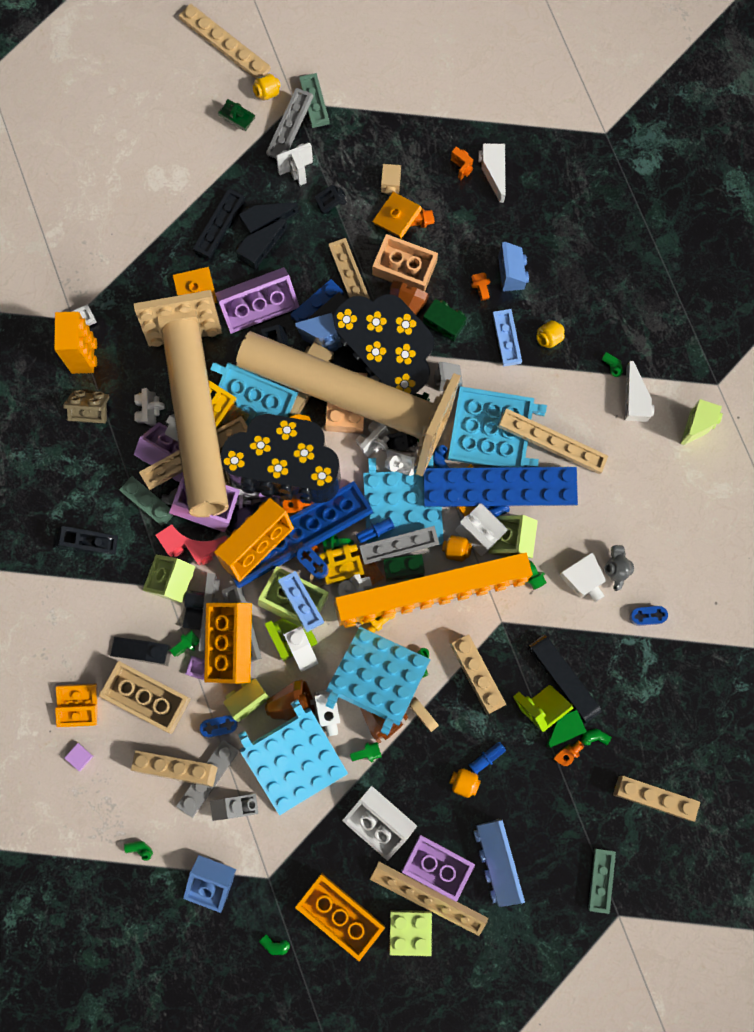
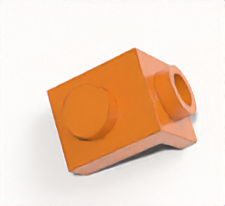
[451,146,473,180]

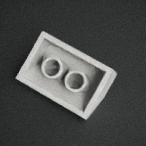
[342,786,417,861]

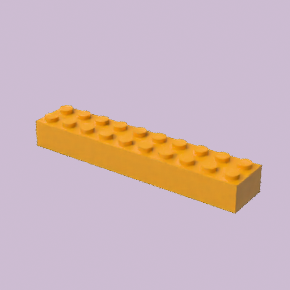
[334,552,533,628]

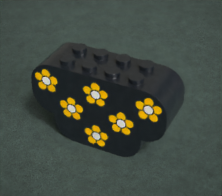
[333,294,435,395]
[221,414,341,504]

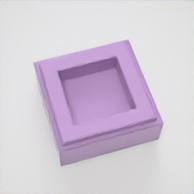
[185,656,205,680]
[65,743,94,771]

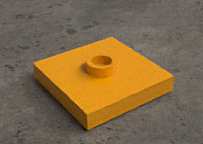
[372,192,422,239]
[173,267,217,303]

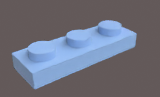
[492,309,522,367]
[278,571,324,633]

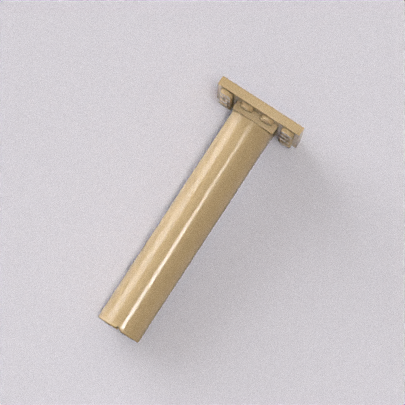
[134,290,229,517]
[236,331,461,477]

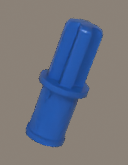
[356,517,395,543]
[469,742,506,774]

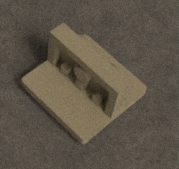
[63,390,109,423]

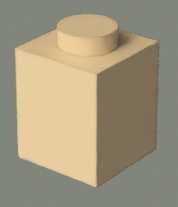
[381,164,401,195]

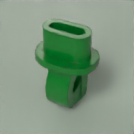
[323,535,354,552]
[527,560,547,590]
[170,630,200,657]
[350,742,382,763]

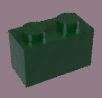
[423,299,467,342]
[383,554,425,582]

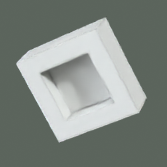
[71,304,97,326]

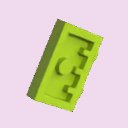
[265,618,317,661]
[513,685,573,732]

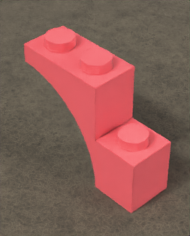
[156,525,228,565]

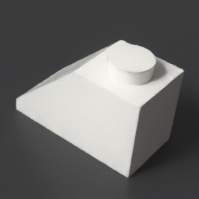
[284,626,319,672]

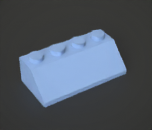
[473,819,525,907]

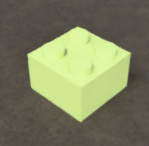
[390,910,432,956]

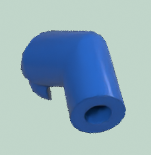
[433,445,449,468]
[486,506,510,517]

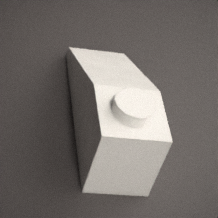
[478,144,505,203]
[625,361,654,422]

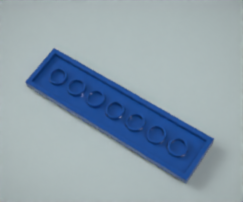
[423,467,578,507]
[232,481,373,588]

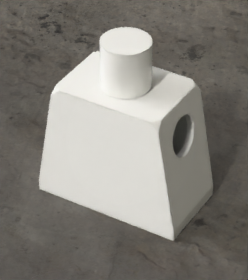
[559,553,606,602]
[315,690,340,736]

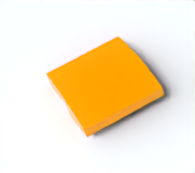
[55,683,97,727]

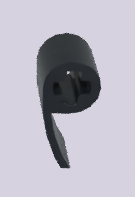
[182,590,205,630]

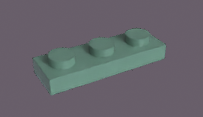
[299,73,330,128]
[119,476,174,527]
[588,849,616,914]

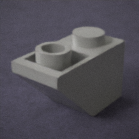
[434,362,463,391]
[210,794,258,821]

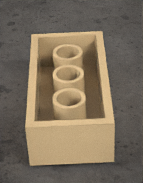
[99,661,191,734]

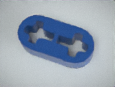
[297,546,329,579]
[630,606,668,626]
[200,715,238,738]

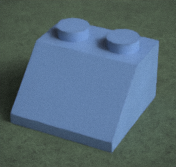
[498,242,529,291]
[295,313,343,352]
[183,855,236,913]

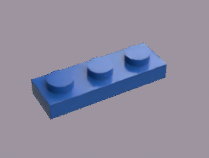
[290,279,344,323]

